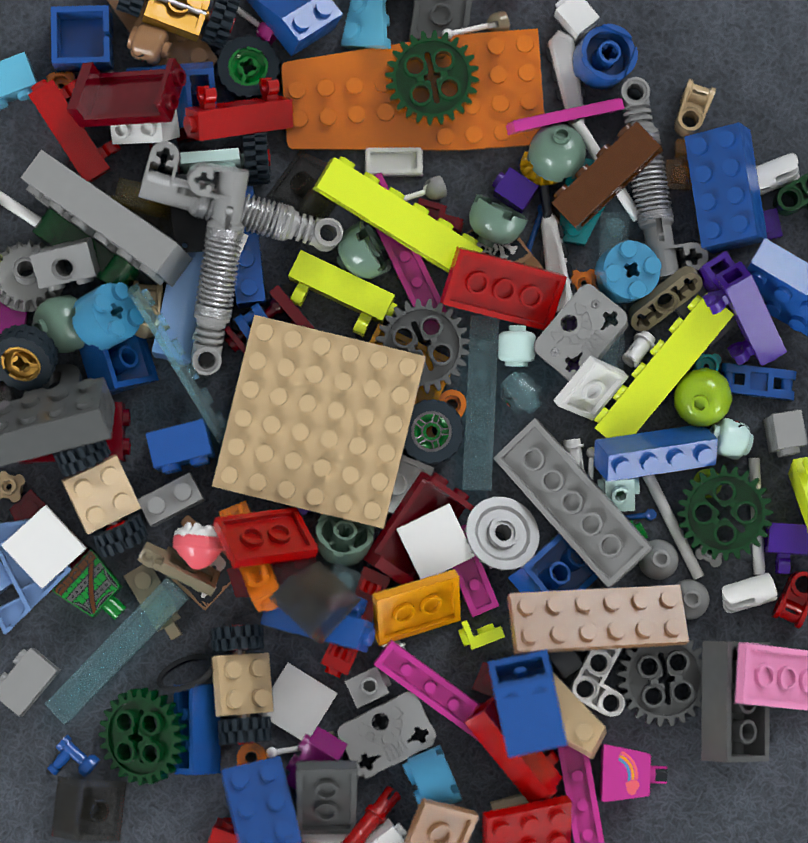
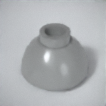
[638,539,679,580]
[675,579,710,620]

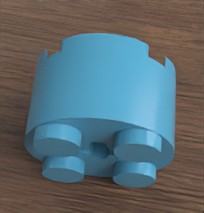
[595,240,661,303]
[72,282,144,350]
[403,745,463,805]

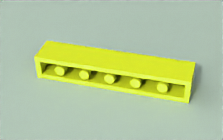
[313,156,483,274]
[594,293,734,438]

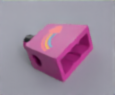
[599,743,667,802]

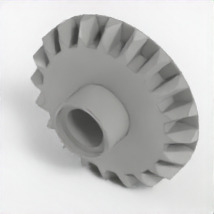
[0,240,66,312]
[464,497,539,571]

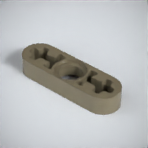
[628,266,703,332]

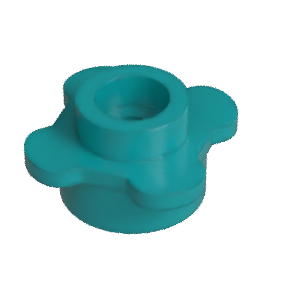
[692,353,722,371]

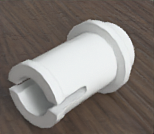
[622,331,655,368]
[562,438,585,471]

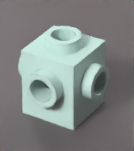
[597,476,640,512]

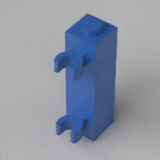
[260,579,375,653]

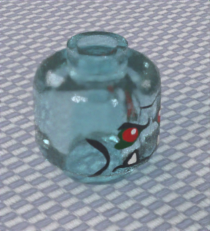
[500,371,543,415]

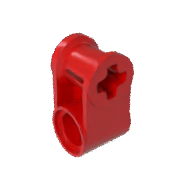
[772,571,808,629]

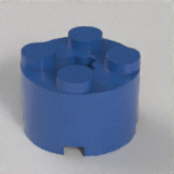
[573,24,638,90]

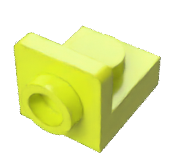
[458,620,505,650]

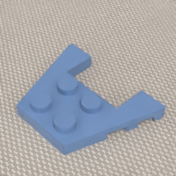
[0,519,72,634]

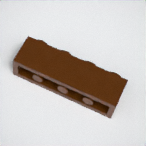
[552,121,663,231]

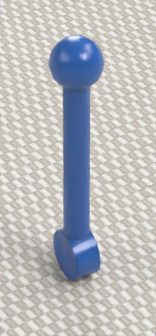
[526,204,543,253]
[624,508,657,521]

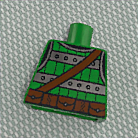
[52,549,127,620]

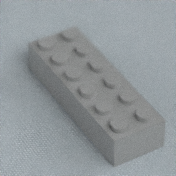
[21,150,192,287]

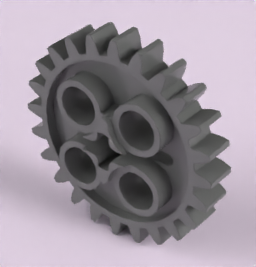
[376,299,470,394]
[616,639,702,727]

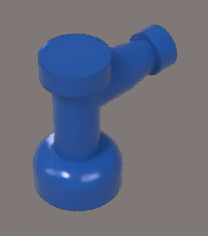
[47,735,100,778]

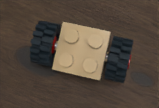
[52,440,149,557]
[210,624,274,745]

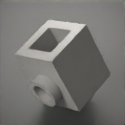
[345,666,392,708]

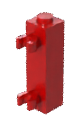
[183,77,293,141]
[28,79,121,183]
[321,566,391,678]
[464,696,562,803]

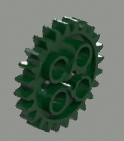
[385,30,479,126]
[677,465,773,561]
[98,687,188,785]

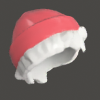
[173,522,224,570]

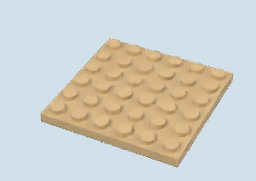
[212,315,426,529]

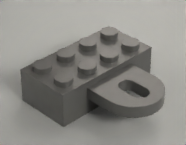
[0,364,115,467]

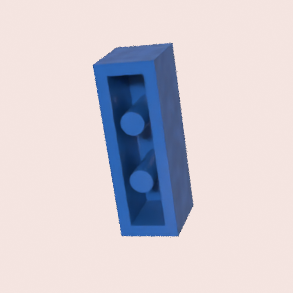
[174,684,221,775]

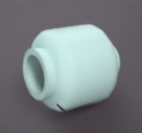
[498,325,536,367]
[710,418,754,460]

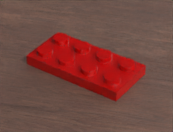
[440,246,567,330]

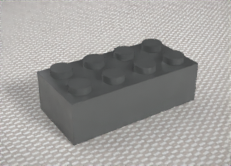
[701,641,770,763]

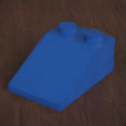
[247,0,343,57]
[508,533,598,593]

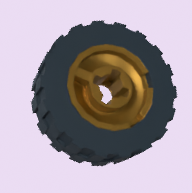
[0,324,59,391]

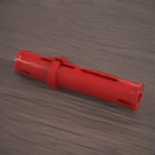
[341,786,401,843]

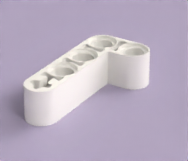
[570,648,625,717]

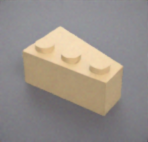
[553,673,607,759]

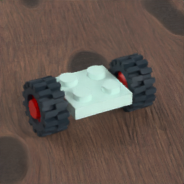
[152,132,271,185]

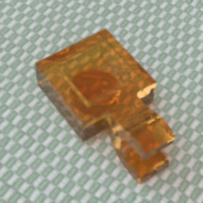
[664,139,693,191]

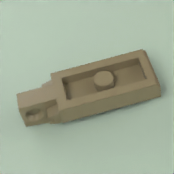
[138,542,220,596]
[124,564,183,641]

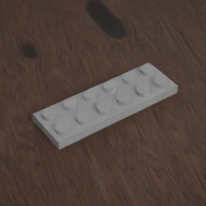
[493,418,653,588]

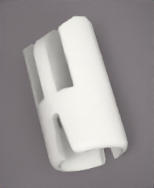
[756,153,800,195]
[722,573,777,613]

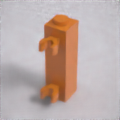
[219,500,286,613]

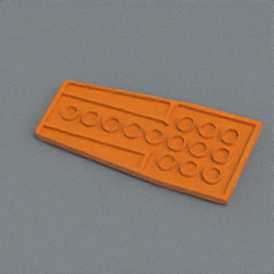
[281,29,544,151]

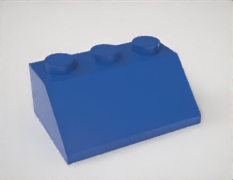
[79,335,159,395]

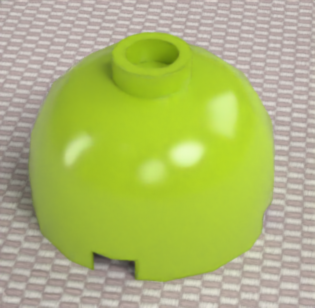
[673,368,732,427]

